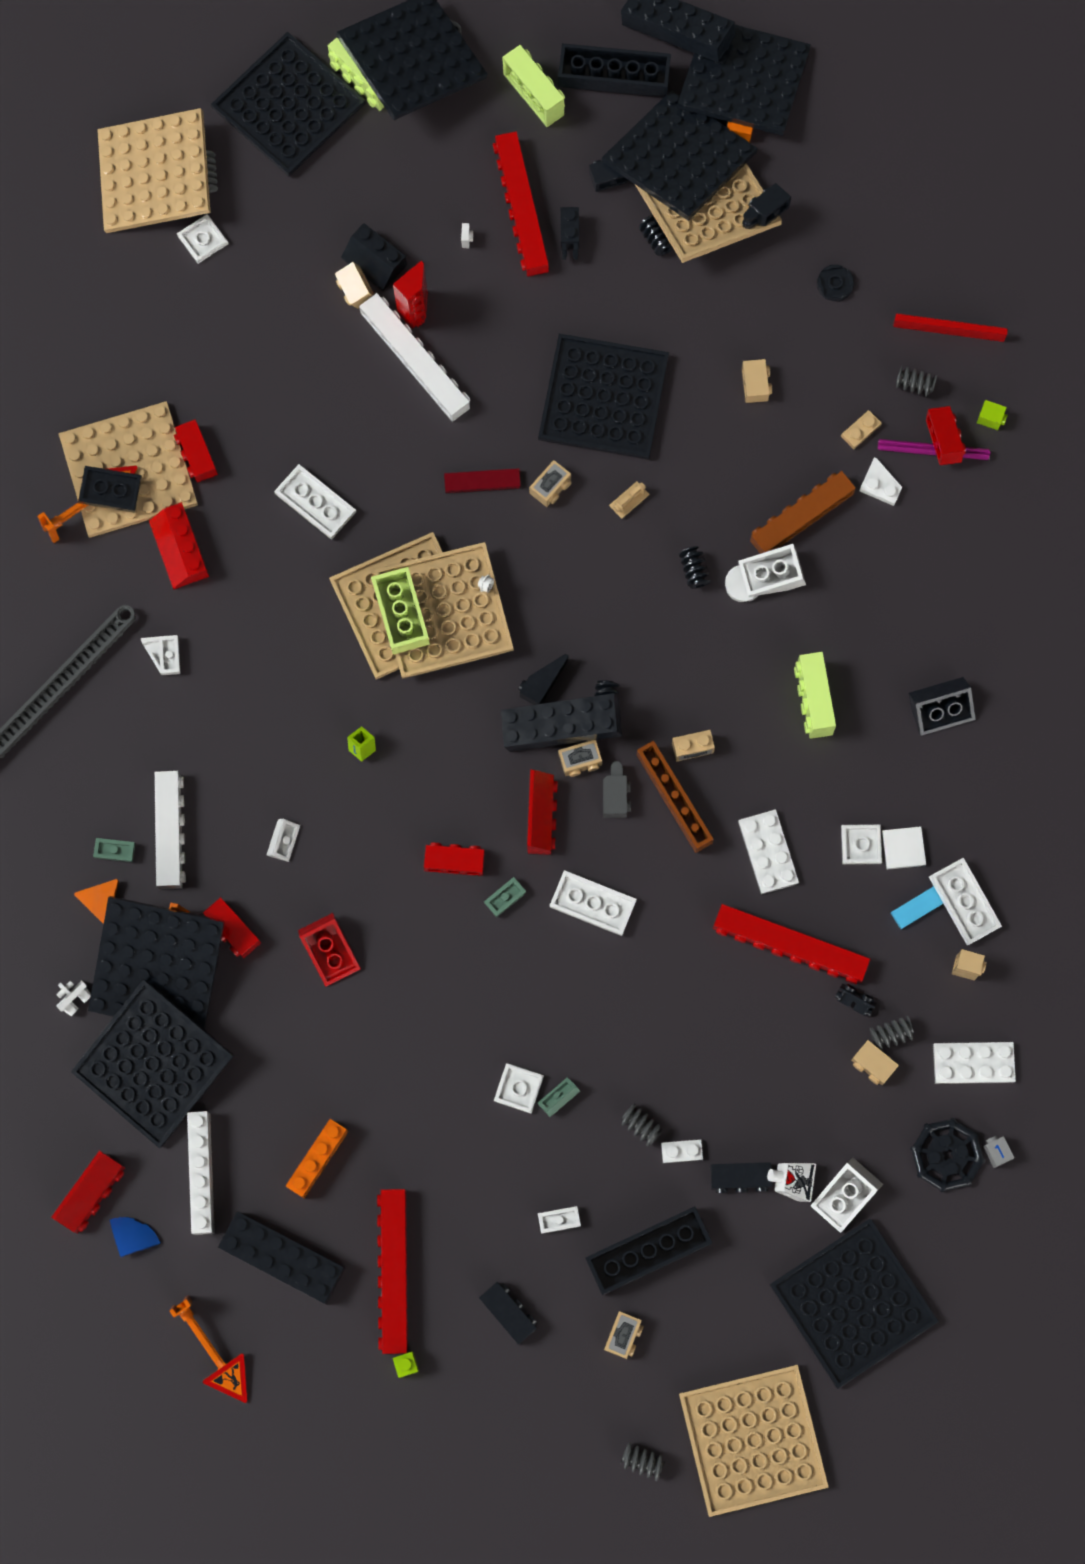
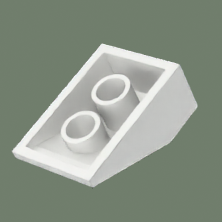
[738,544,806,597]
[811,1158,883,1233]

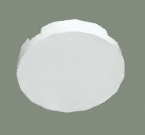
[725,565,759,602]

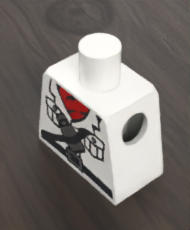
[767,1163,816,1202]

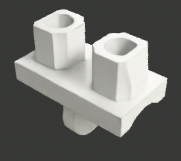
[56,980,91,1016]

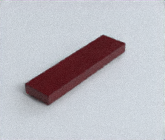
[444,468,521,493]

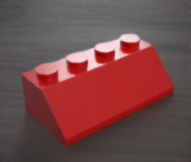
[393,261,428,329]
[149,502,209,589]
[527,770,558,855]
[51,1150,125,1234]

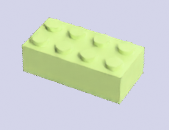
[327,38,384,111]
[502,45,565,127]
[371,567,430,655]
[794,652,836,739]

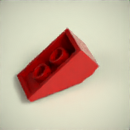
[298,913,361,987]

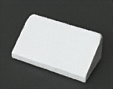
[267,819,300,862]

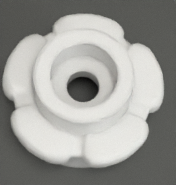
[478,574,494,593]

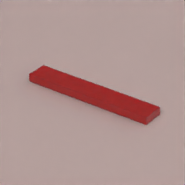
[893,314,1008,342]

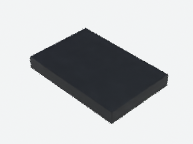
[78,466,142,513]

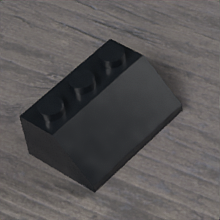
[341,223,407,291]
[909,677,976,736]

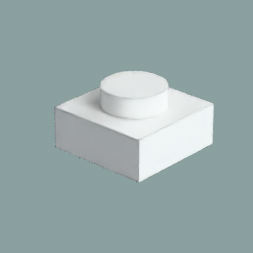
[461,223,473,248]

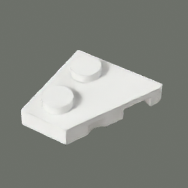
[859,457,902,506]
[141,635,181,675]

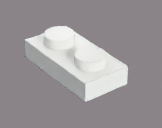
[661,1140,703,1163]
[538,1206,581,1234]

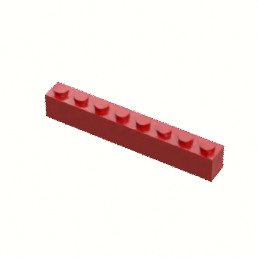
[492,131,549,277]
[713,904,870,985]
[377,1189,408,1354]

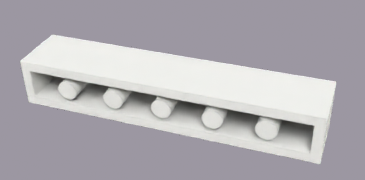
[155,771,186,890]
[187,1111,215,1235]

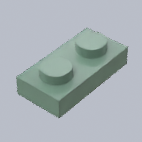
[93,838,136,863]
[484,877,526,918]
[537,1078,580,1117]

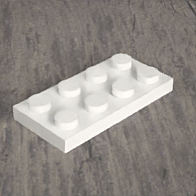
[274,464,356,540]
[738,809,799,895]
[929,858,1002,945]
[549,870,637,936]
[933,1042,1016,1084]

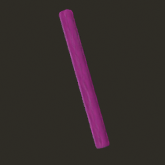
[878,439,990,460]

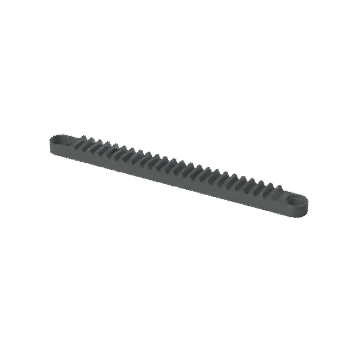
[0,605,136,759]

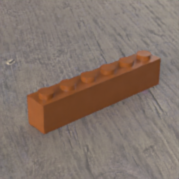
[750,471,856,554]
[636,740,713,853]

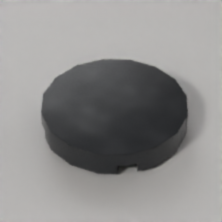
[817,265,854,301]

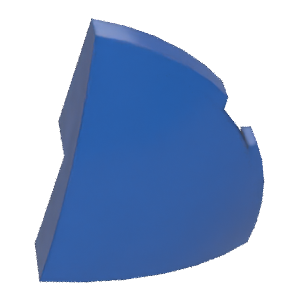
[110,1217,161,1257]

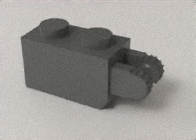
[603,761,631,818]

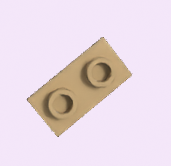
[609,481,650,519]

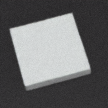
[177,214,228,264]
[841,825,882,864]
[882,827,926,870]
[494,1063,544,1114]

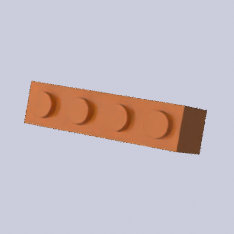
[286,1119,349,1199]

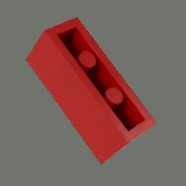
[926,406,966,466]
[174,419,218,483]
[424,842,485,876]
[203,897,261,959]

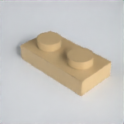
[841,410,882,449]

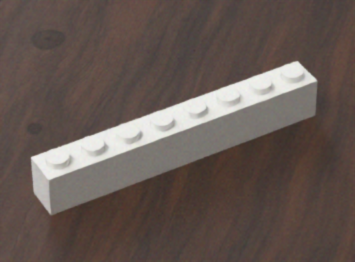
[359,293,470,422]

